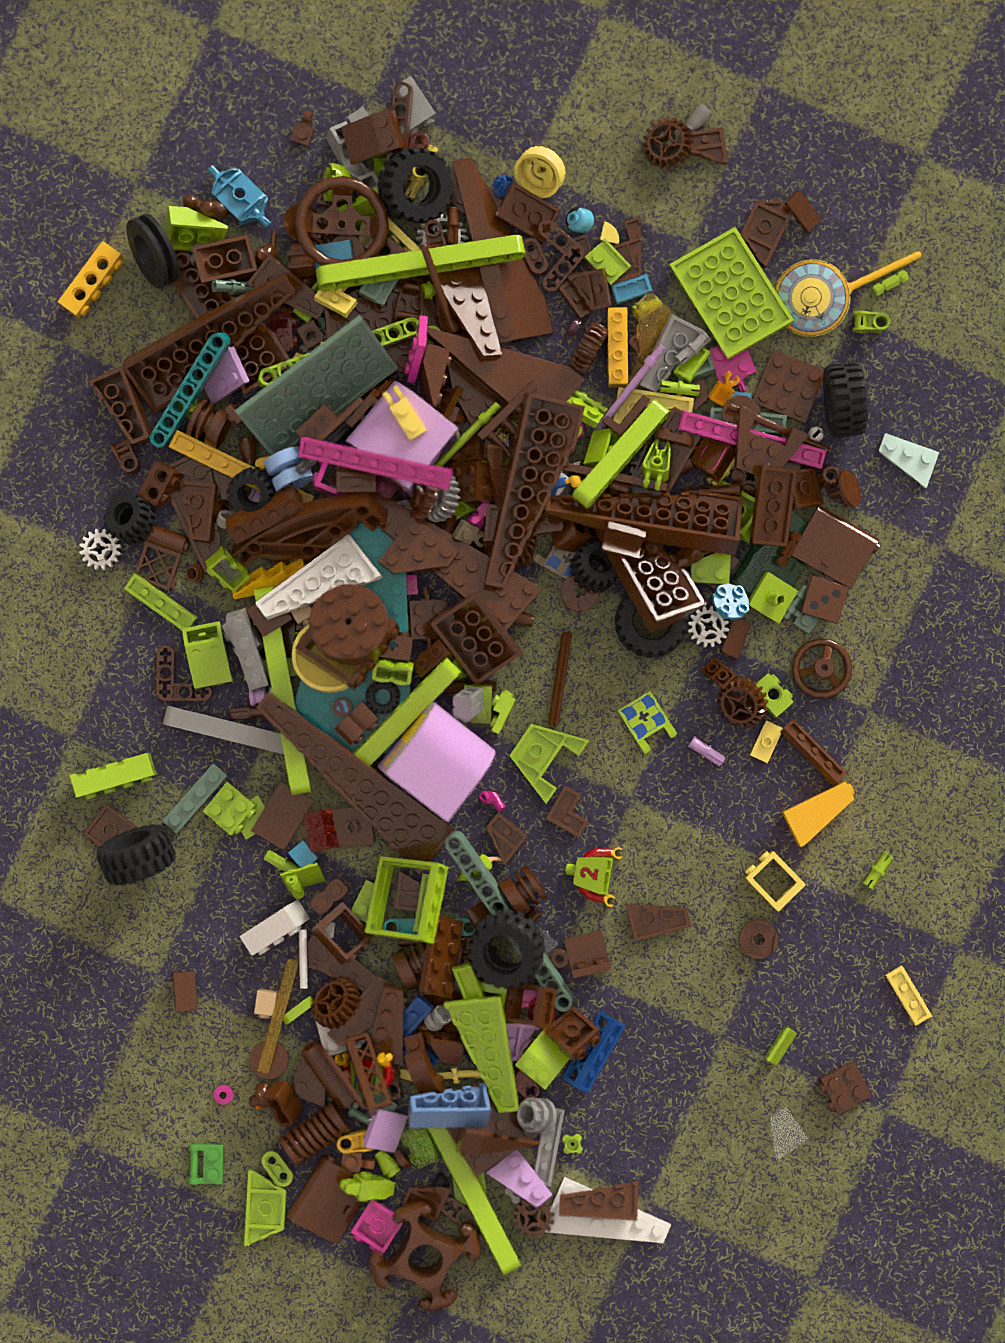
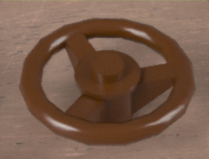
[792,638,852,699]

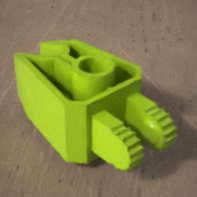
[642,439,671,490]
[339,1172,395,1202]

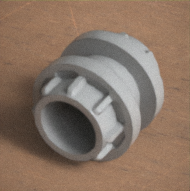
[517,1097,557,1133]

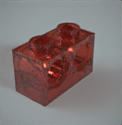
[304,809,339,852]

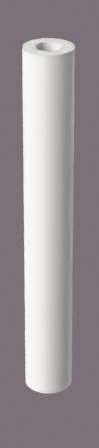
[299,930,308,989]

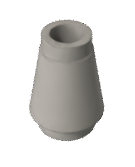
[686,103,712,131]

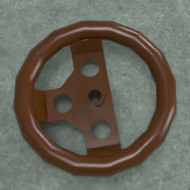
[294,176,389,266]

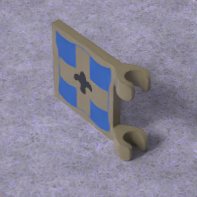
[533,534,578,579]

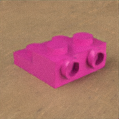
[351,1200,403,1254]

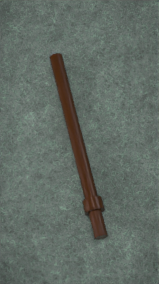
[727,403,831,454]

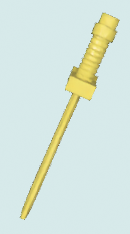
[399,1065,481,1084]

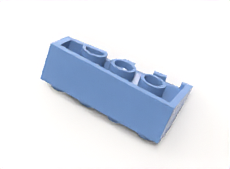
[408,1082,491,1128]

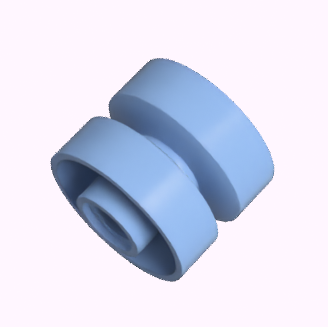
[264,446,313,492]

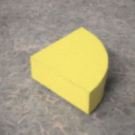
[600,222,619,245]

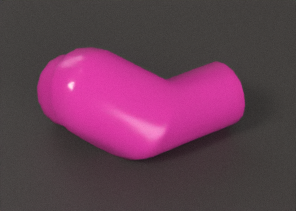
[479,791,506,812]

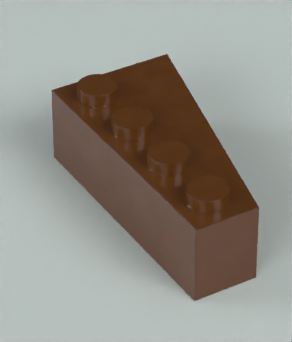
[88,367,152,447]

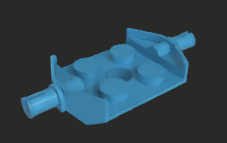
[207,165,272,229]

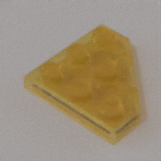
[636,291,674,365]

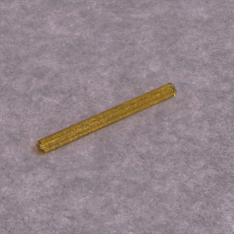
[257,959,298,1074]

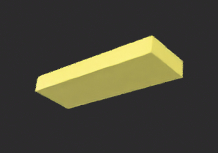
[885,965,932,1026]

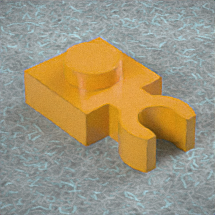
[708,371,740,407]

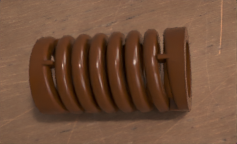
[279,1101,351,1166]

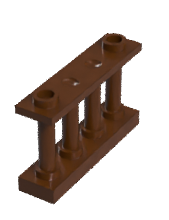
[477,380,538,466]

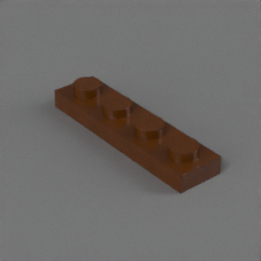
[780,718,847,786]

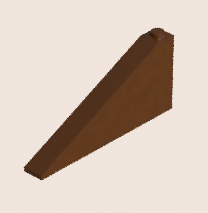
[426,327,585,417]

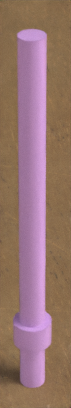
[590,344,666,436]

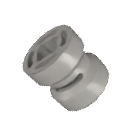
[424,1005,451,1032]

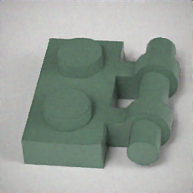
[783,585,819,634]

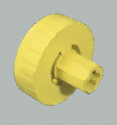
[514,146,566,198]

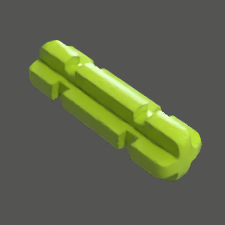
[872,270,909,296]

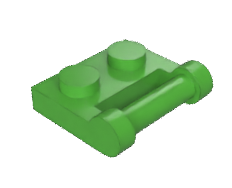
[188,1143,224,1184]

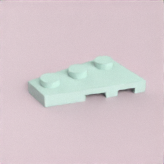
[878,433,939,489]

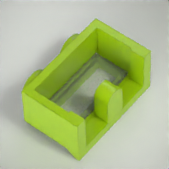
[205,546,250,592]

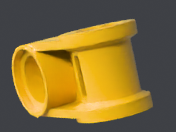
[337,1129,375,1153]

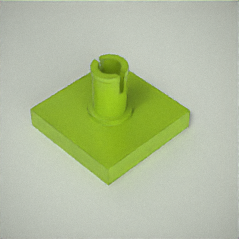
[749,571,798,624]

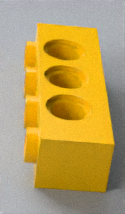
[58,241,124,319]
[607,308,628,388]

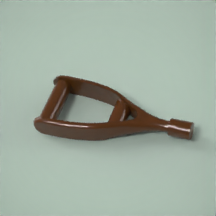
[394,276,424,321]

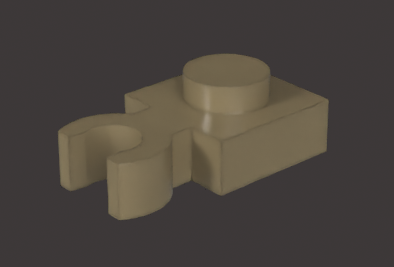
[452,519,485,547]

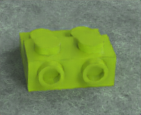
[490,689,516,735]
[203,782,257,836]

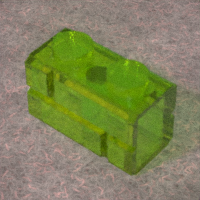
[401,1128,440,1169]

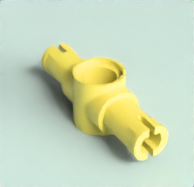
[404,144,439,201]

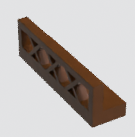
[345,1032,392,1117]

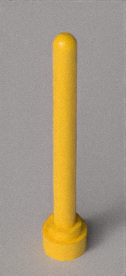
[847,252,921,294]

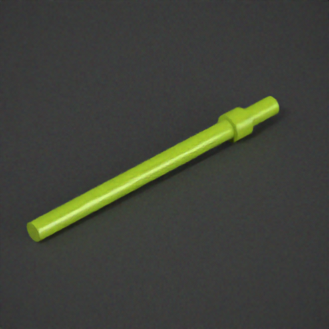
[415,402,501,485]

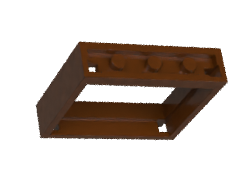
[296,617,400,691]

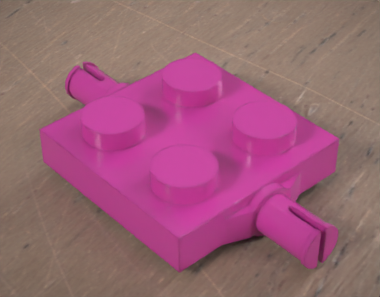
[709,346,756,392]

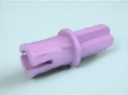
[688,737,725,766]

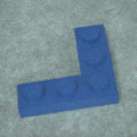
[403,994,439,1066]

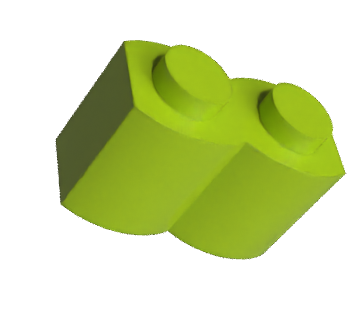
[372,657,414,685]

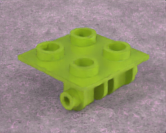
[280,863,326,899]

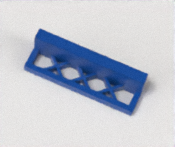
[562,1011,626,1093]

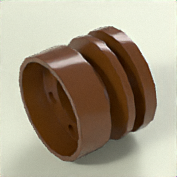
[186,399,232,449]
[498,866,548,914]
[391,942,426,991]

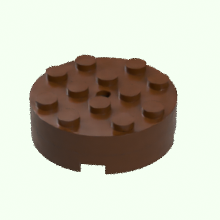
[309,584,390,666]

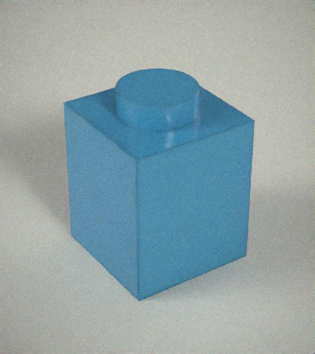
[288,840,319,868]

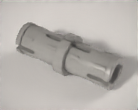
[674,332,711,366]

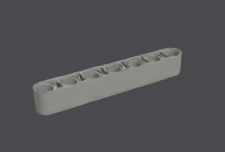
[162,706,284,754]

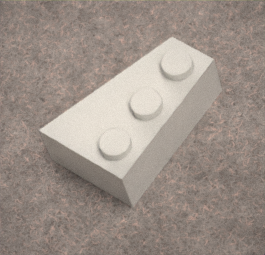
[240,899,310,956]

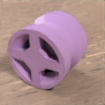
[249,686,266,706]

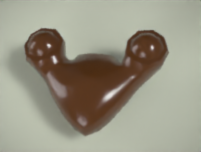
[183,195,229,222]

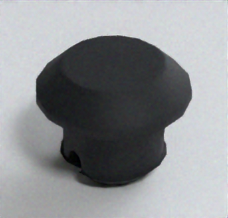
[433,1173,450,1187]

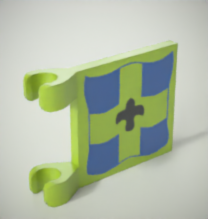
[618,691,677,754]

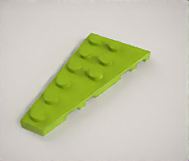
[443,995,519,1113]

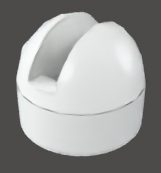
[808,427,824,442]

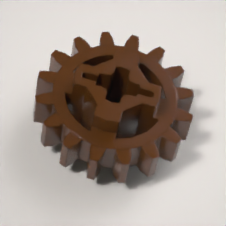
[410,484,438,520]
[512,1199,555,1239]

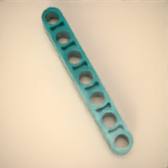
[150,332,230,447]

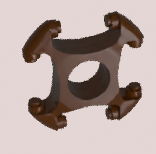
[369,1201,481,1312]

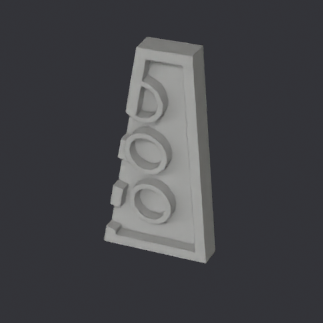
[638,314,704,392]

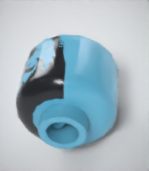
[566,207,594,233]

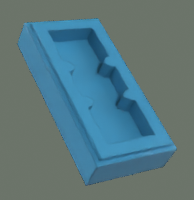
[611,274,653,305]

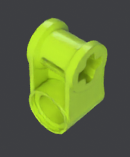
[852,311,890,333]

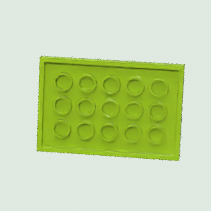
[669,227,794,360]

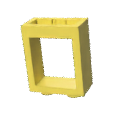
[744,851,806,912]

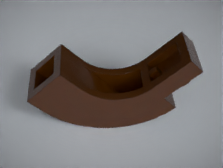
[404,1032,446,1094]

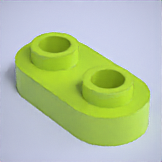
[262,1150,293,1187]

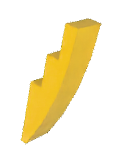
[232,559,307,600]

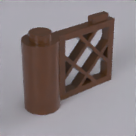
[135,525,191,591]

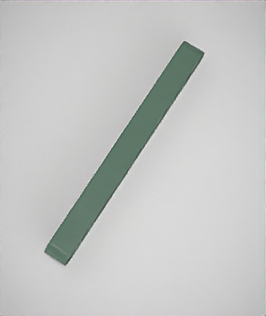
[445,831,574,1011]

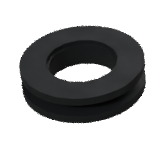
[126,213,179,289]

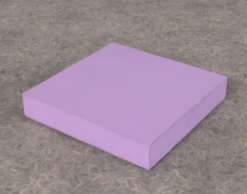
[362,1109,408,1153]

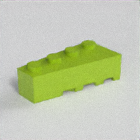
[70,753,157,800]

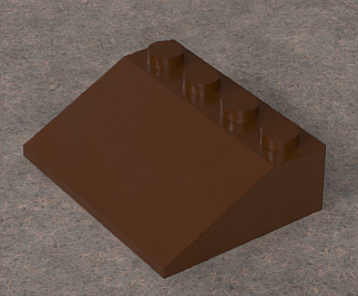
[431,591,523,685]

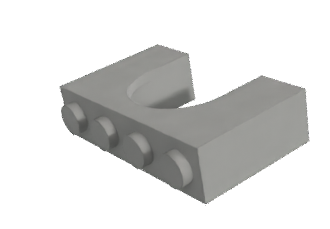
[347,76,436,159]

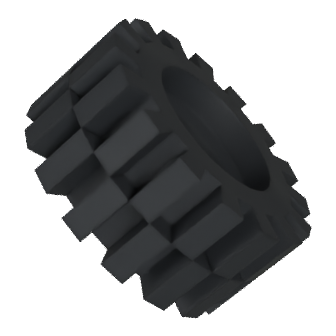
[365,681,400,714]

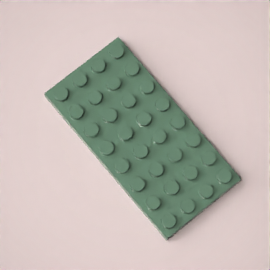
[235,315,398,455]

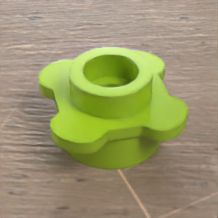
[563,1134,583,1154]

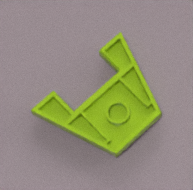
[509,724,589,804]

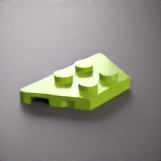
[244,1169,287,1246]

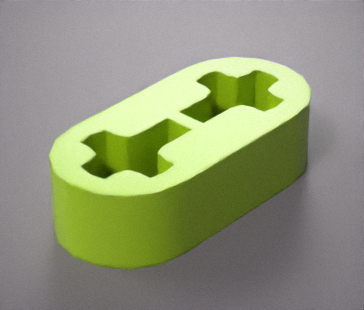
[281,996,314,1025]

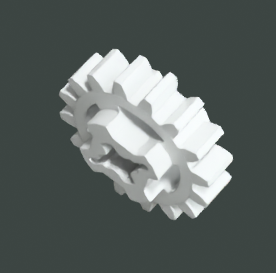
[79,529,122,570]
[688,606,729,648]

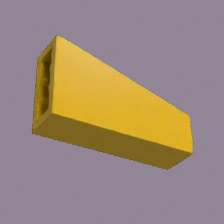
[782,782,855,847]

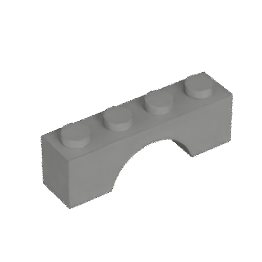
[326,121,381,197]
[226,608,269,691]

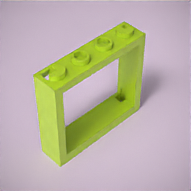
[365,856,448,944]

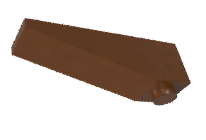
[456,1127,539,1158]

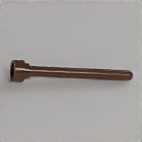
[421,244,460,333]

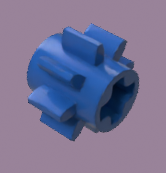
[492,175,515,199]

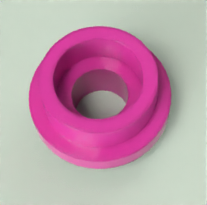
[214,1085,233,1105]

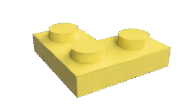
[314,287,357,318]

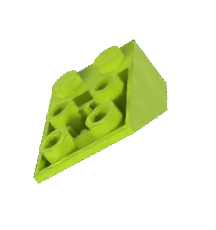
[182,621,233,689]

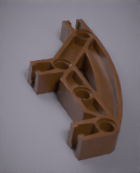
[231,493,388,567]

